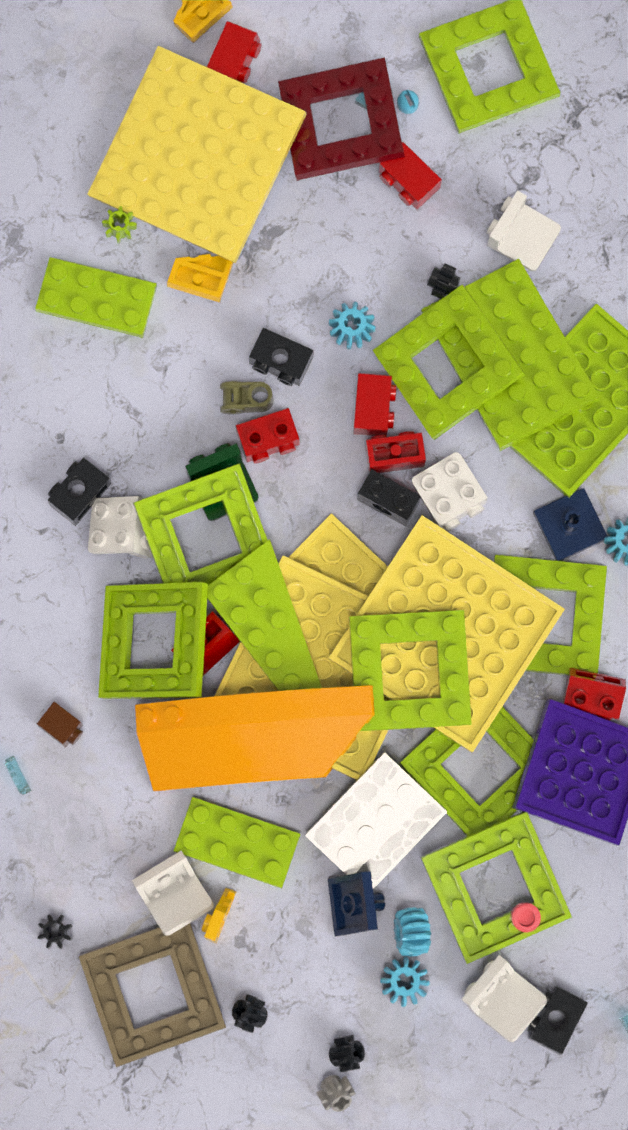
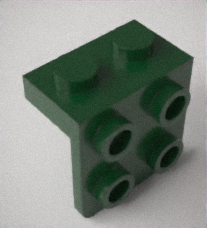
[185,443,259,521]

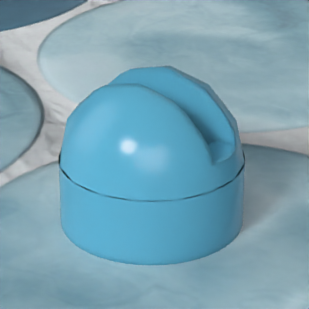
[397,90,419,114]

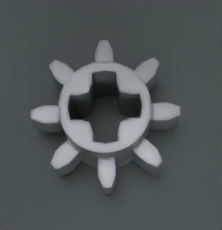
[317,1075,355,1112]

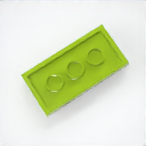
[35,257,157,338]
[173,797,301,889]

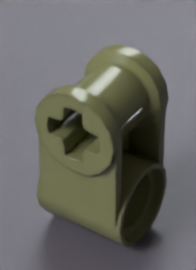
[220,381,274,414]

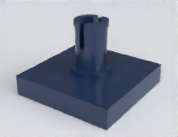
[533,488,608,561]
[328,871,385,937]

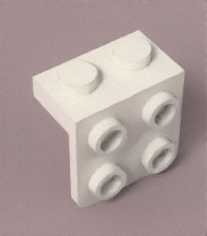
[487,191,561,271]
[412,452,488,532]
[88,496,153,559]
[132,851,214,936]
[462,955,548,1042]

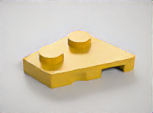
[173,0,233,43]
[167,254,234,303]
[201,888,236,944]

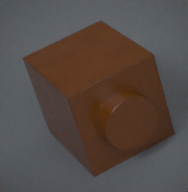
[37,702,83,748]

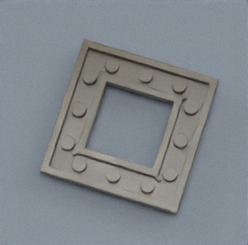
[78,923,226,1067]

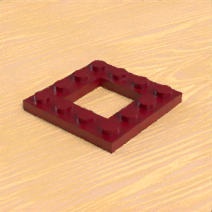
[278,57,405,181]

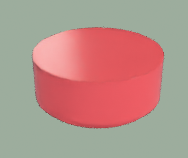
[511,902,541,932]

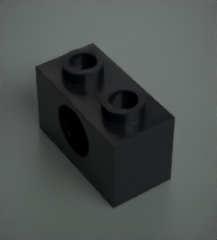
[249,328,314,386]
[48,457,111,526]
[357,469,421,527]
[527,986,588,1055]

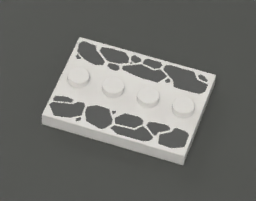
[305,751,447,889]

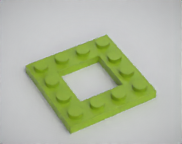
[419,0,561,134]
[372,285,525,440]
[133,464,268,585]
[494,555,607,676]
[98,582,208,699]
[349,610,472,732]
[400,706,534,836]
[420,812,572,964]

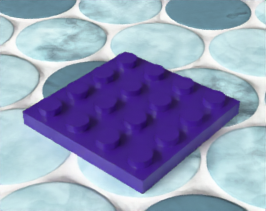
[512,699,628,846]

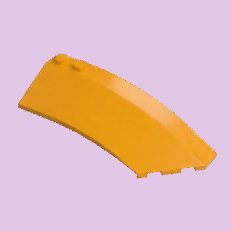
[135,685,375,791]

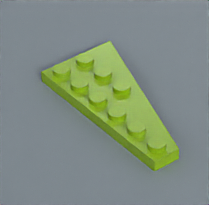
[207,539,322,691]

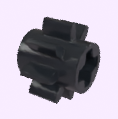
[427,263,461,299]
[38,914,73,949]
[232,994,268,1033]
[329,1035,365,1073]

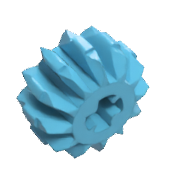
[329,302,376,350]
[604,518,628,566]
[393,907,431,957]
[380,957,430,1007]

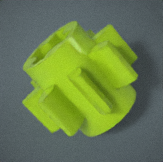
[102,206,137,243]

